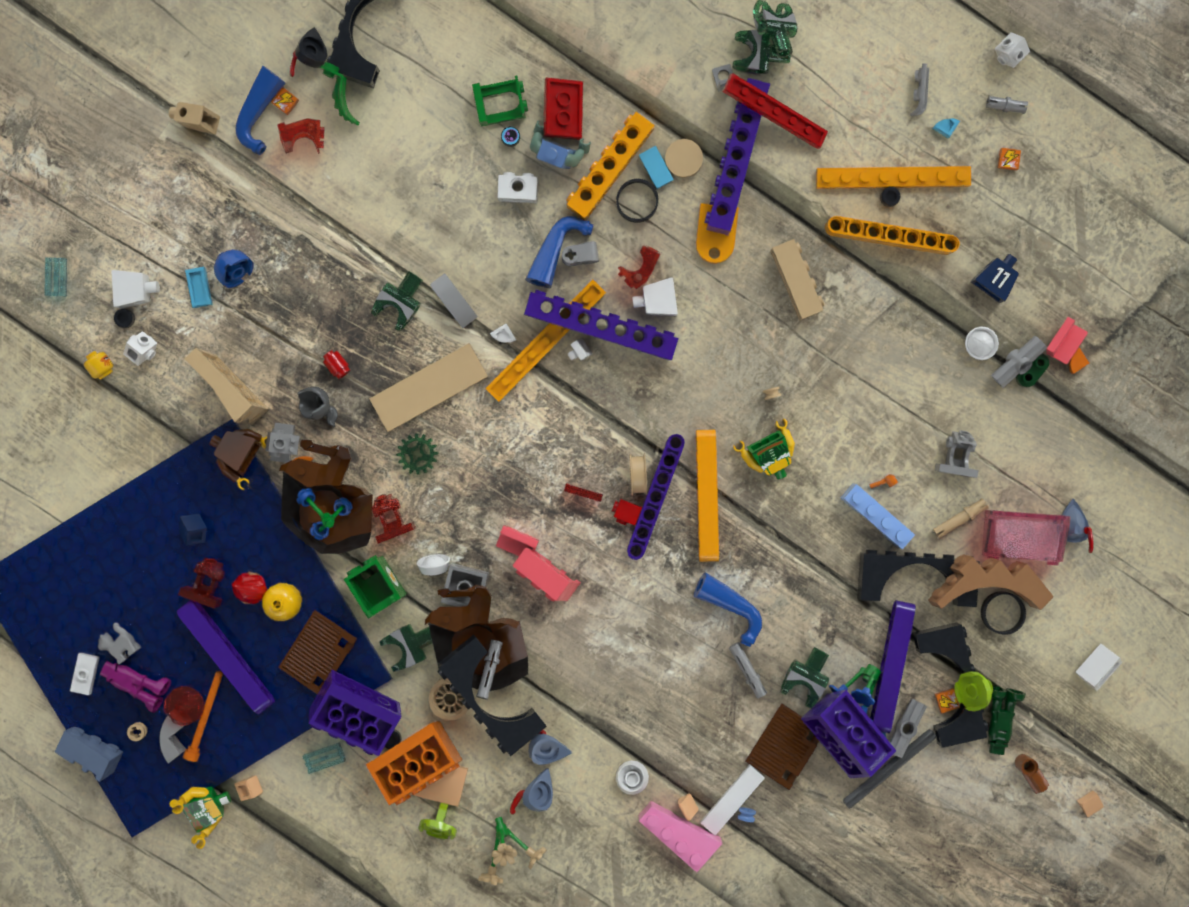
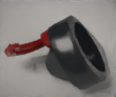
[290,27,328,77]

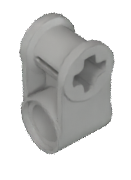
[562,241,599,266]

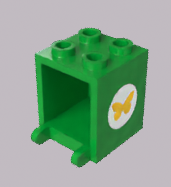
[343,555,407,619]

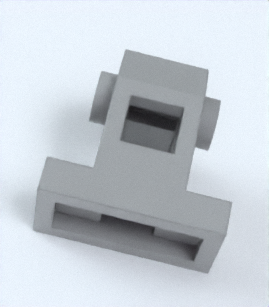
[266,423,300,463]
[935,430,979,478]

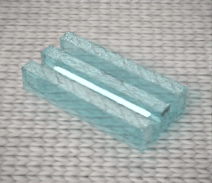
[45,257,67,297]
[302,742,346,774]

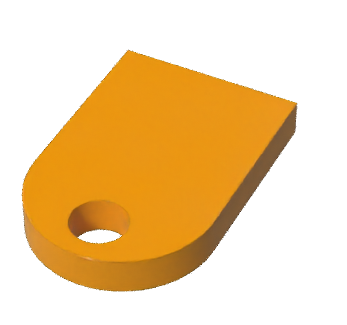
[696,203,739,264]

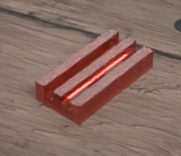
[564,483,603,502]

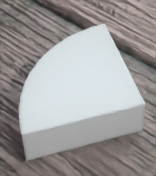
[490,324,516,343]

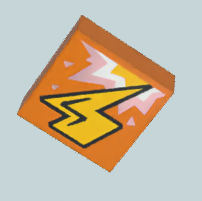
[271,88,299,115]
[998,148,1021,171]
[934,688,960,713]

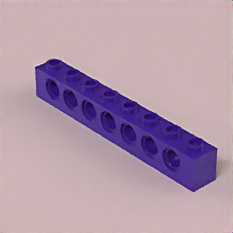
[704,78,770,235]
[524,290,679,360]

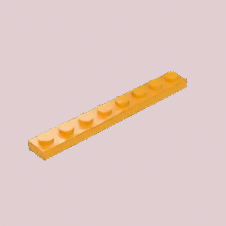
[816,166,971,189]
[485,279,606,402]

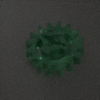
[396,433,439,475]

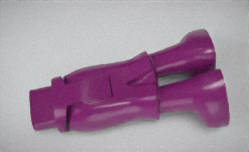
[100,661,171,713]

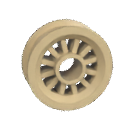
[629,453,647,496]
[429,678,468,720]

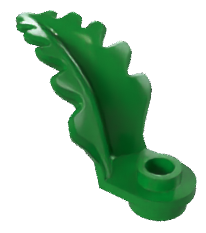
[320,62,360,126]

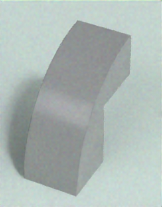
[430,273,478,328]
[160,706,192,763]

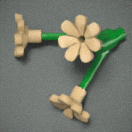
[478,817,547,885]

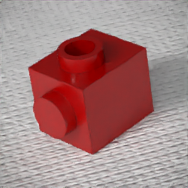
[612,498,642,525]

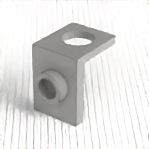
[712,64,733,92]

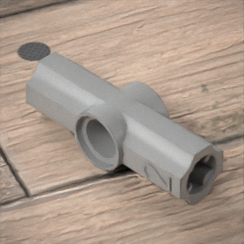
[991,336,1047,388]
[890,698,927,758]

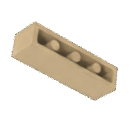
[770,239,824,321]

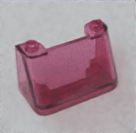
[982,509,1070,565]

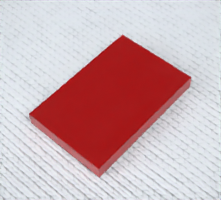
[544,77,583,140]

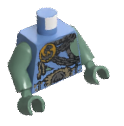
[530,121,591,169]

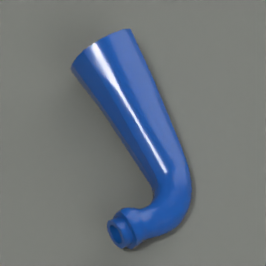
[236,66,286,155]
[525,216,594,288]
[694,572,762,647]

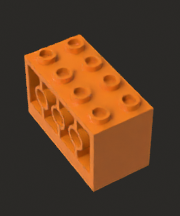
[366,720,463,806]

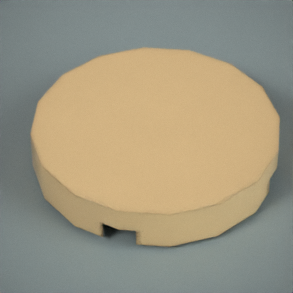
[665,139,703,178]

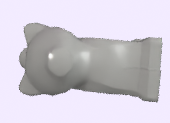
[98,623,141,664]

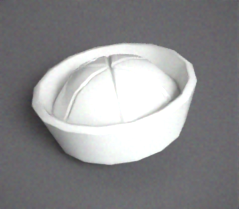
[965,326,999,360]
[417,554,450,576]
[616,760,649,795]

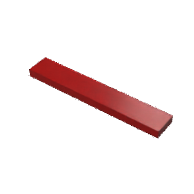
[722,73,828,149]

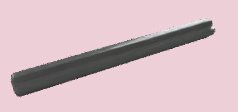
[843,729,936,809]

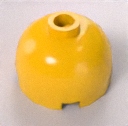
[262,583,302,621]

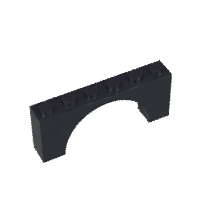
[326,0,380,89]
[857,549,980,607]
[912,622,989,748]
[437,634,547,756]

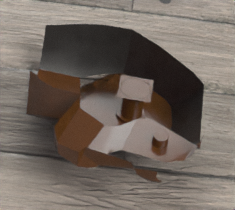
[279,440,373,554]
[425,585,528,691]

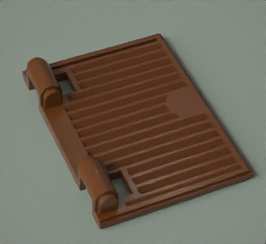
[278,610,357,694]
[745,703,819,790]

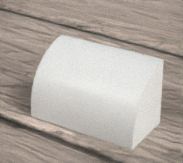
[1076,644,1122,691]

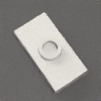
[70,653,99,695]

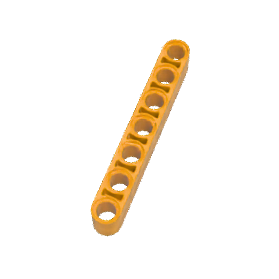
[825,216,960,255]
[696,429,719,562]

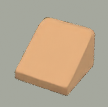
[234,775,263,801]
[1077,790,1104,817]
[678,794,698,821]

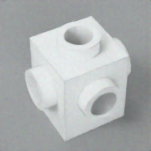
[995,32,1030,68]
[123,331,157,366]

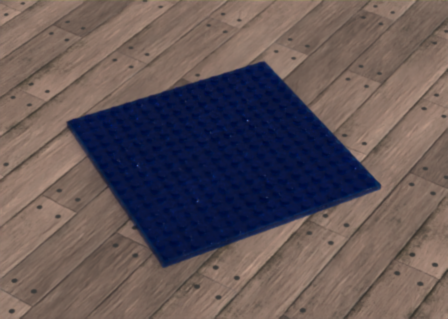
[0,419,392,837]

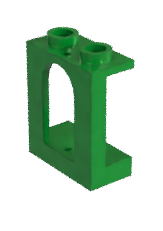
[472,75,528,127]

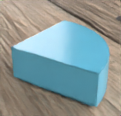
[932,118,960,139]

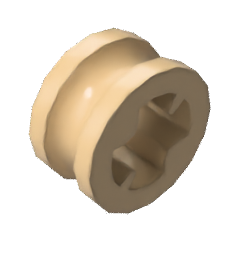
[763,386,782,400]
[127,722,147,741]

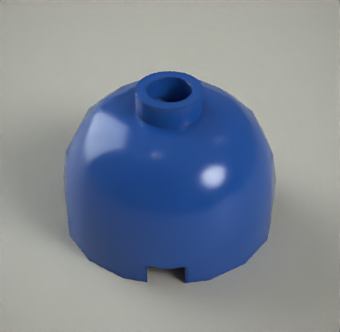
[214,249,254,288]

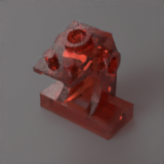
[277,118,325,154]
[618,244,662,289]
[371,493,416,544]
[178,557,225,608]

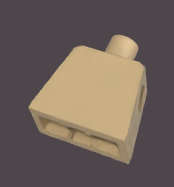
[169,102,220,135]

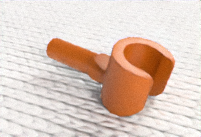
[869,474,898,489]

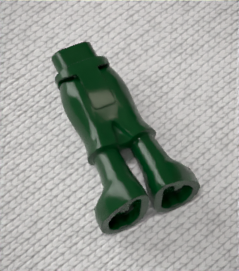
[988,686,1026,755]

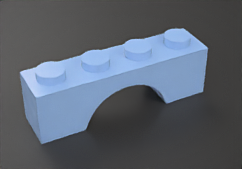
[840,483,915,549]

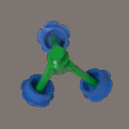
[297,488,353,540]

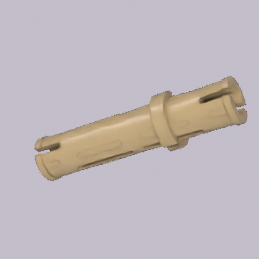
[933,498,989,539]

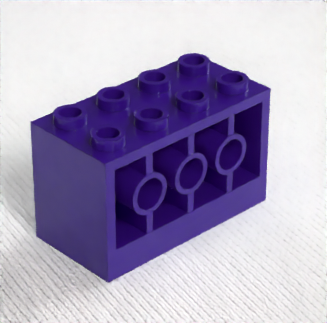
[309,670,402,756]
[801,690,896,779]

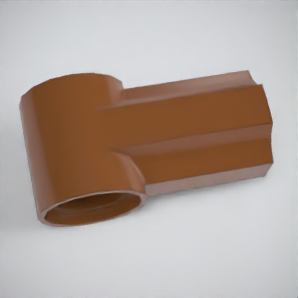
[1015,754,1049,794]

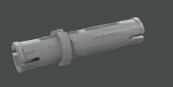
[476,640,503,700]
[729,642,767,699]

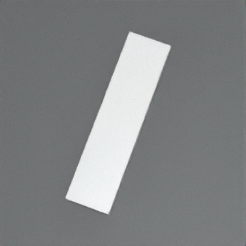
[700,764,765,836]

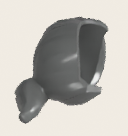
[297,386,338,428]

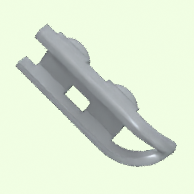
[910,63,929,116]

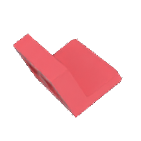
[1046,317,1088,365]
[496,525,539,556]

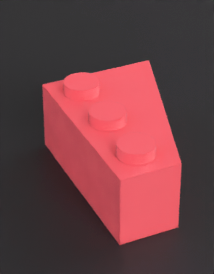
[513,547,581,602]

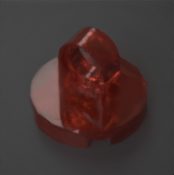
[164,686,204,726]

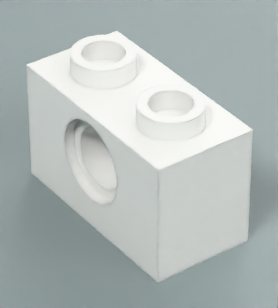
[497,172,538,203]

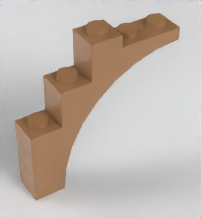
[928,554,1054,610]

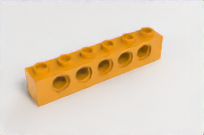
[566,112,655,220]

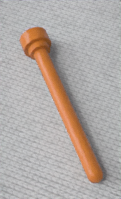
[183,671,223,762]

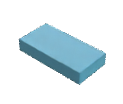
[639,146,674,190]
[185,267,213,308]

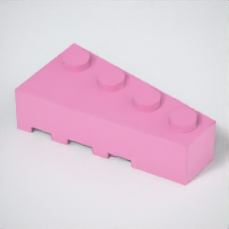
[638,801,722,872]

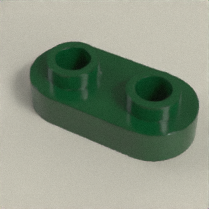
[1016,353,1049,387]

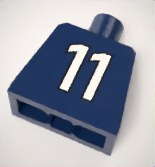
[971,254,1019,303]

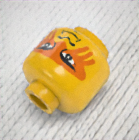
[84,351,114,380]

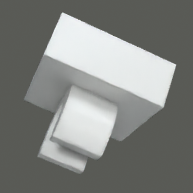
[568,338,593,360]

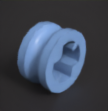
[738,807,756,822]

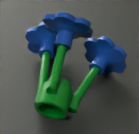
[829,664,881,721]

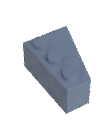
[55,727,123,782]

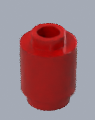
[322,350,351,379]

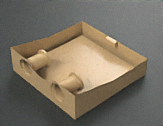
[185,348,269,425]

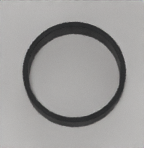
[616,179,659,223]
[981,591,1026,635]

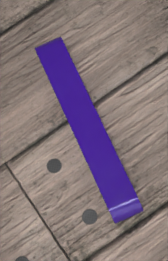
[627,434,685,560]
[177,598,275,715]
[870,600,916,734]

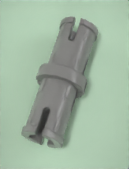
[986,95,1028,114]

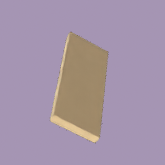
[369,343,488,432]

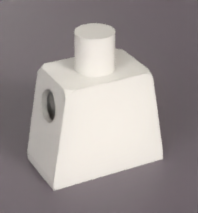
[111,270,160,309]
[632,278,678,316]

